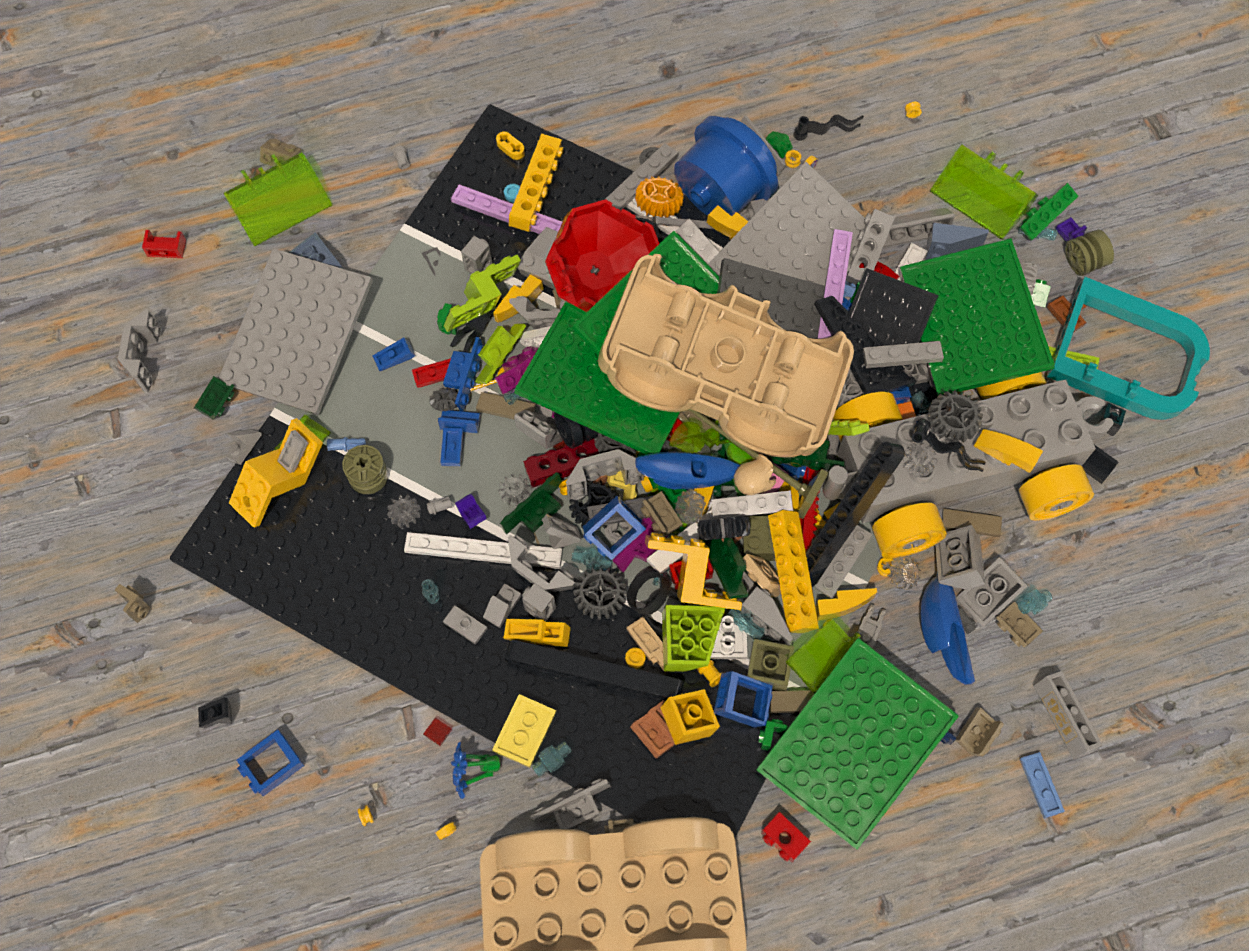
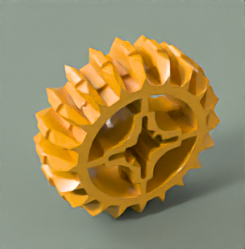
[635,176,684,218]

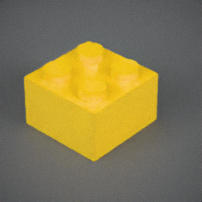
[660,689,720,745]

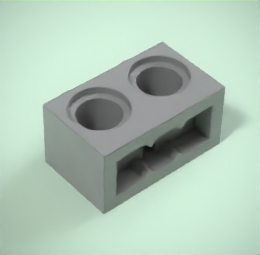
[461,236,492,274]
[522,583,556,622]

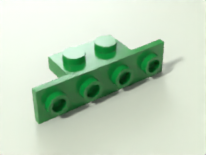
[1020,183,1079,241]

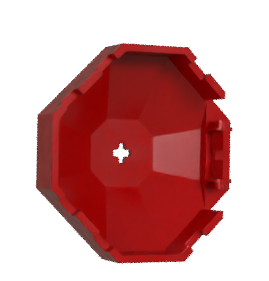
[545,199,660,312]

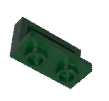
[193,376,235,420]

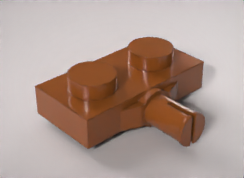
[1047,295,1087,333]

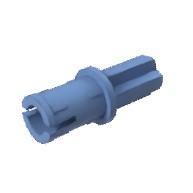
[327,437,366,452]

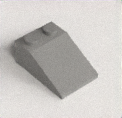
[956,557,1031,627]
[740,587,793,646]

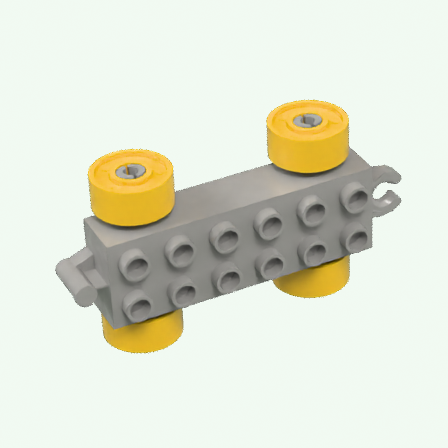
[823,372,1114,559]

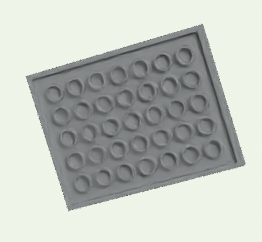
[707,162,878,286]
[218,248,373,415]

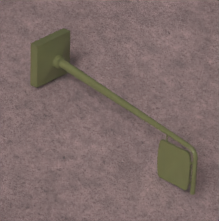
[689,409,828,519]

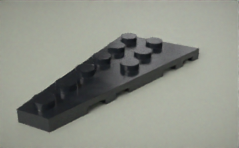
[814,296,917,395]

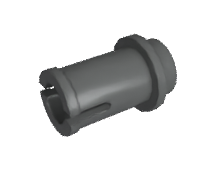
[959,608,977,634]

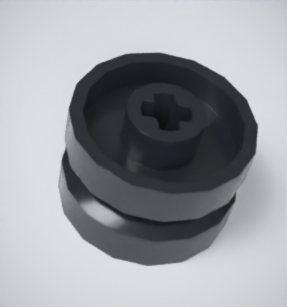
[554,412,598,449]

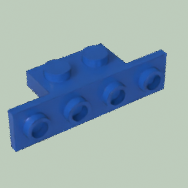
[443,337,484,412]

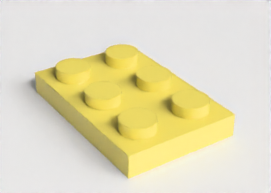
[492,694,556,768]

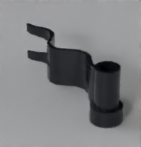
[793,115,864,141]
[450,298,503,353]
[912,419,986,472]

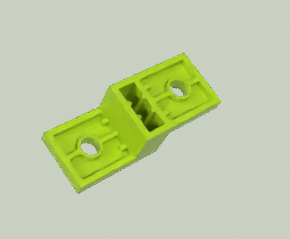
[444,255,521,332]

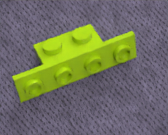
[475,324,526,384]

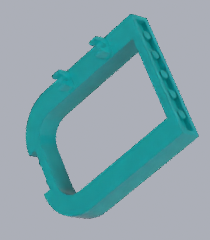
[1047,277,1210,420]

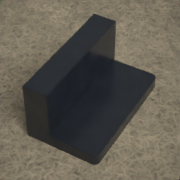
[1082,444,1119,484]

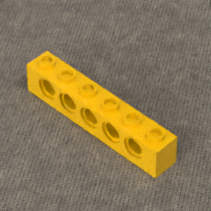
[508,134,564,232]
[768,510,819,633]

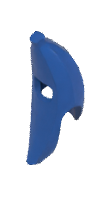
[635,452,740,489]
[921,571,975,685]

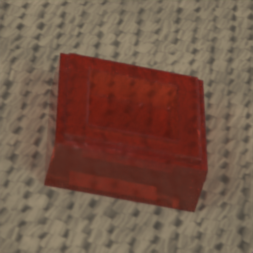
[423,718,452,747]

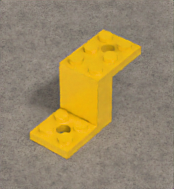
[229,418,323,528]
[645,532,742,610]

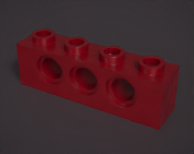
[523,439,600,488]

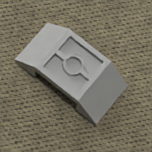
[509,296,568,329]
[118,309,161,393]
[514,406,563,449]
[566,449,644,500]
[508,535,575,593]

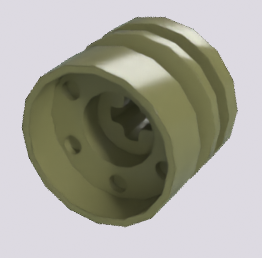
[1065,229,1114,276]
[342,445,388,494]

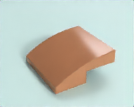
[631,700,675,759]

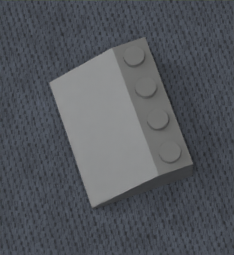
[517,227,599,290]

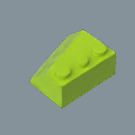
[662,605,725,672]

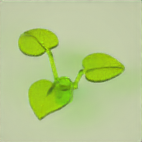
[669,420,759,464]

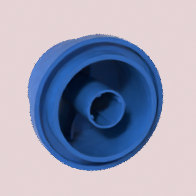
[674,116,778,216]

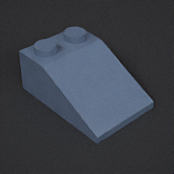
[926,223,989,260]
[289,232,344,269]

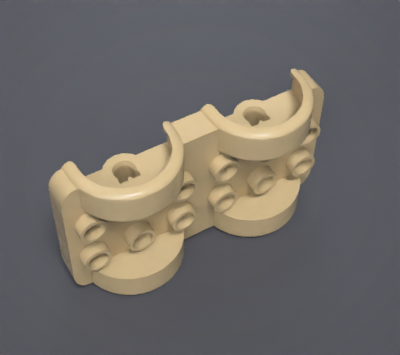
[598,254,854,458]
[480,817,747,951]

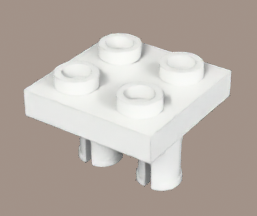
[710,616,747,659]

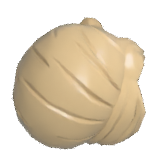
[734,454,777,495]

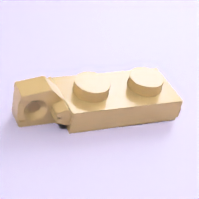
[626,617,664,671]

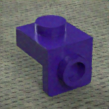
[1055,217,1087,242]
[455,494,487,529]

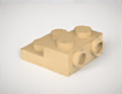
[742,554,781,598]

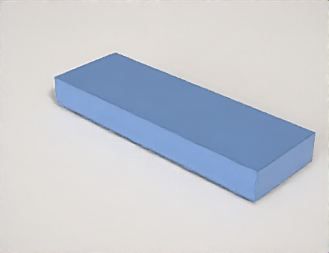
[1019,752,1065,819]

